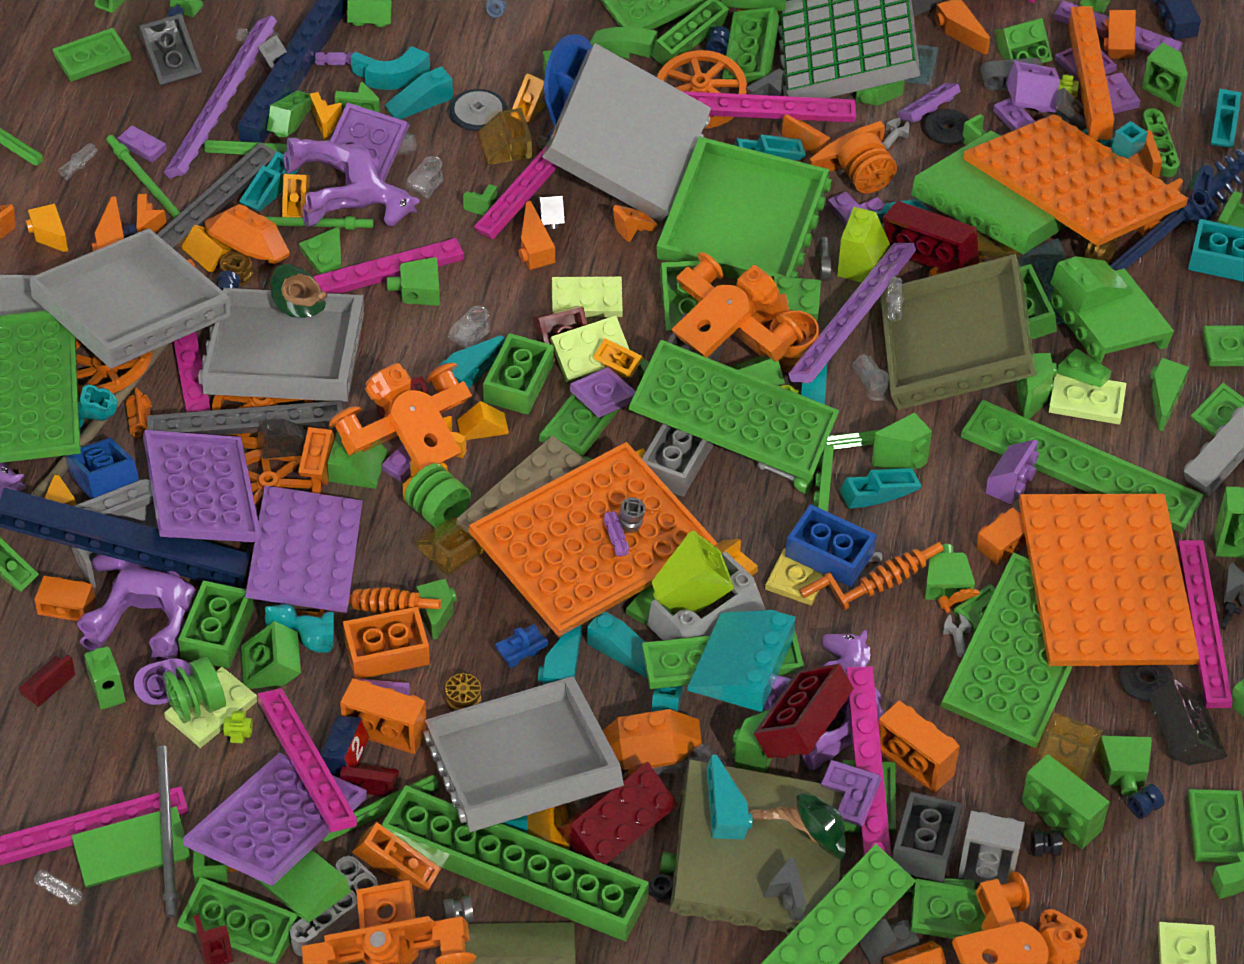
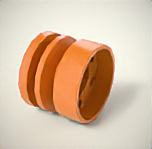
[838,133,897,193]
[770,311,819,374]

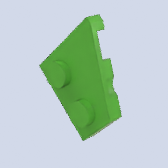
[299,227,341,275]
[1057,349,1111,388]

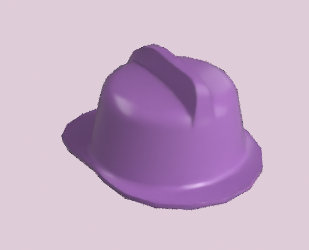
[134,658,190,705]

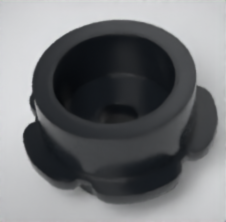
[649,874,673,900]

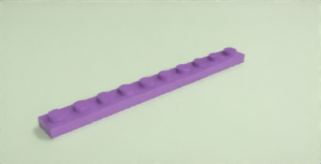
[164,15,277,179]
[789,243,916,383]

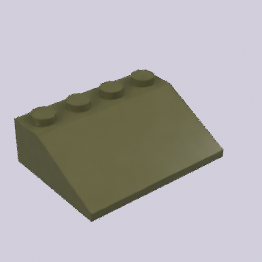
[465,922,575,964]

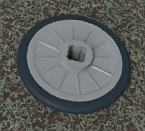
[450,89,507,131]

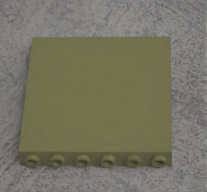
[881,254,1037,410]
[670,760,844,935]

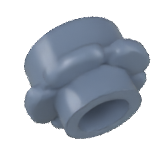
[486,0,507,18]

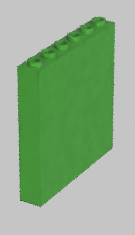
[911,131,1066,255]
[656,137,832,280]

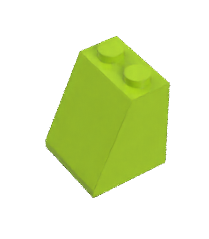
[837,207,891,283]
[652,530,734,615]

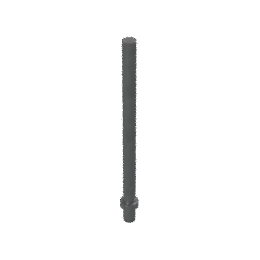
[157,746,179,918]

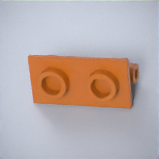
[125,387,152,438]

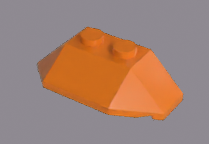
[204,204,290,264]
[603,709,702,772]

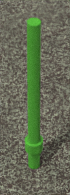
[106,135,180,219]
[266,216,374,230]

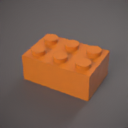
[343,607,430,680]
[340,678,427,754]
[878,700,960,794]

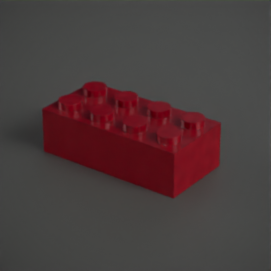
[883,201,979,272]
[754,663,854,758]
[558,762,678,865]

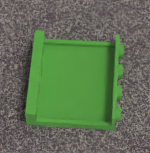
[1050,268,1174,364]

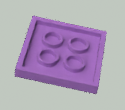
[322,103,409,182]

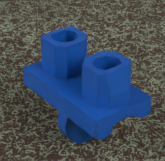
[495,624,548,668]

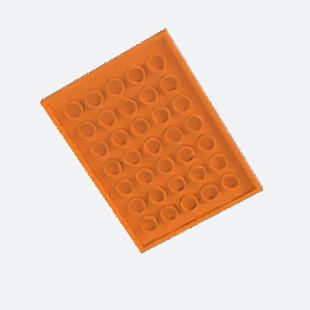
[963,114,1188,246]
[468,442,718,637]
[1019,494,1199,666]

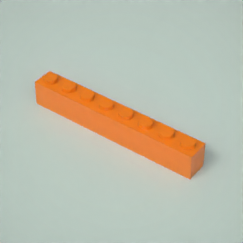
[1068,6,1114,140]

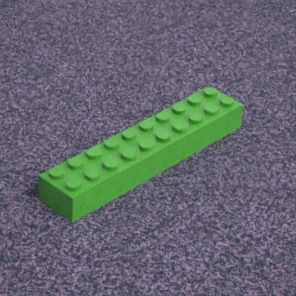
[382,785,649,942]

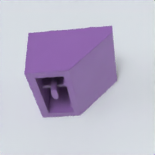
[1006,61,1059,113]
[986,440,1040,505]

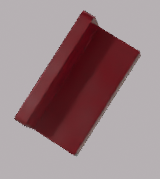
[19,655,76,707]
[340,764,399,797]
[193,914,233,964]

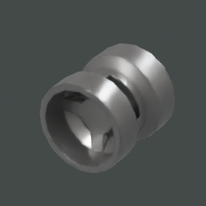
[618,497,646,532]
[443,895,474,923]

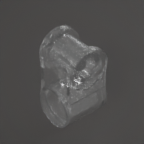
[405,156,443,199]
[448,306,490,348]

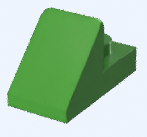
[335,82,380,113]

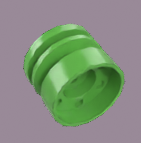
[405,463,471,530]
[163,656,226,723]

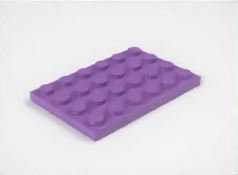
[143,430,261,542]
[245,485,363,613]
[183,752,366,886]

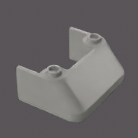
[71,479,158,588]
[647,551,766,641]

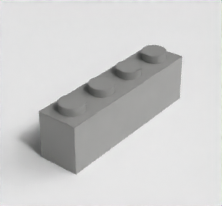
[1184,406,1244,498]

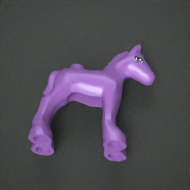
[284,138,420,227]
[77,554,196,663]
[763,630,884,771]

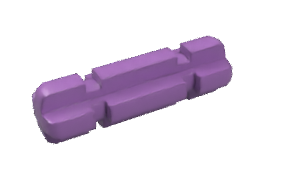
[315,52,355,65]
[604,511,630,557]

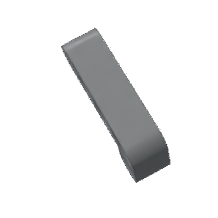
[290,856,378,956]

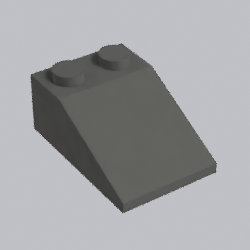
[139,14,202,86]

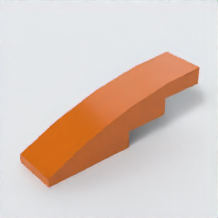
[809,121,885,172]

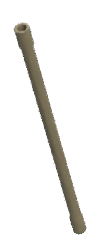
[30,343,170,498]

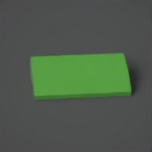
[722,7,780,86]
[252,850,351,923]
[177,877,300,964]

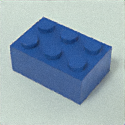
[65,437,139,499]
[785,504,877,587]

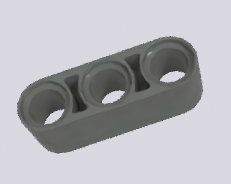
[980,58,1043,90]

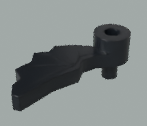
[1221,602,1242,630]

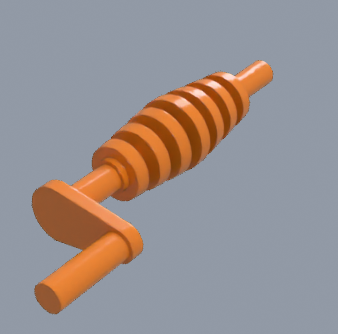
[799,542,944,611]
[296,587,442,618]

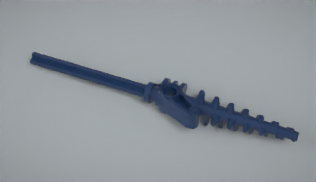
[1110,149,1244,271]

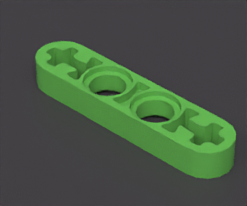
[1142,108,1179,177]

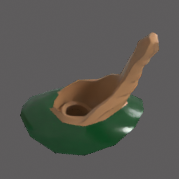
[270,263,328,318]
[749,793,845,860]

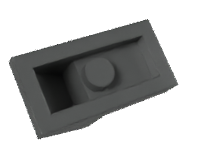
[746,68,783,96]
[1056,88,1087,130]
[1222,563,1244,607]
[764,858,807,920]
[858,918,919,964]

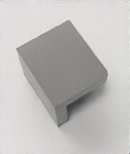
[258,35,287,70]

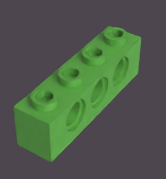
[651,0,729,66]

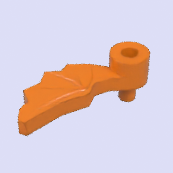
[938,588,980,613]

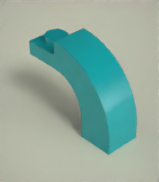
[351,46,430,90]
[1082,121,1148,159]

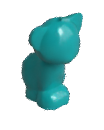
[78,384,117,429]
[265,603,334,653]

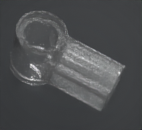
[852,354,889,401]

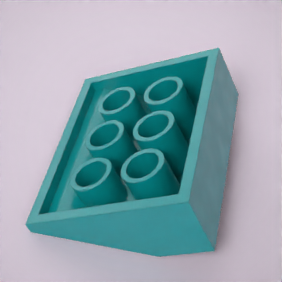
[687,610,796,712]

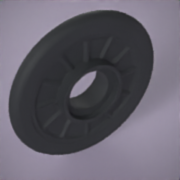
[924,109,969,144]
[1119,665,1175,702]

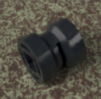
[1031,829,1062,857]

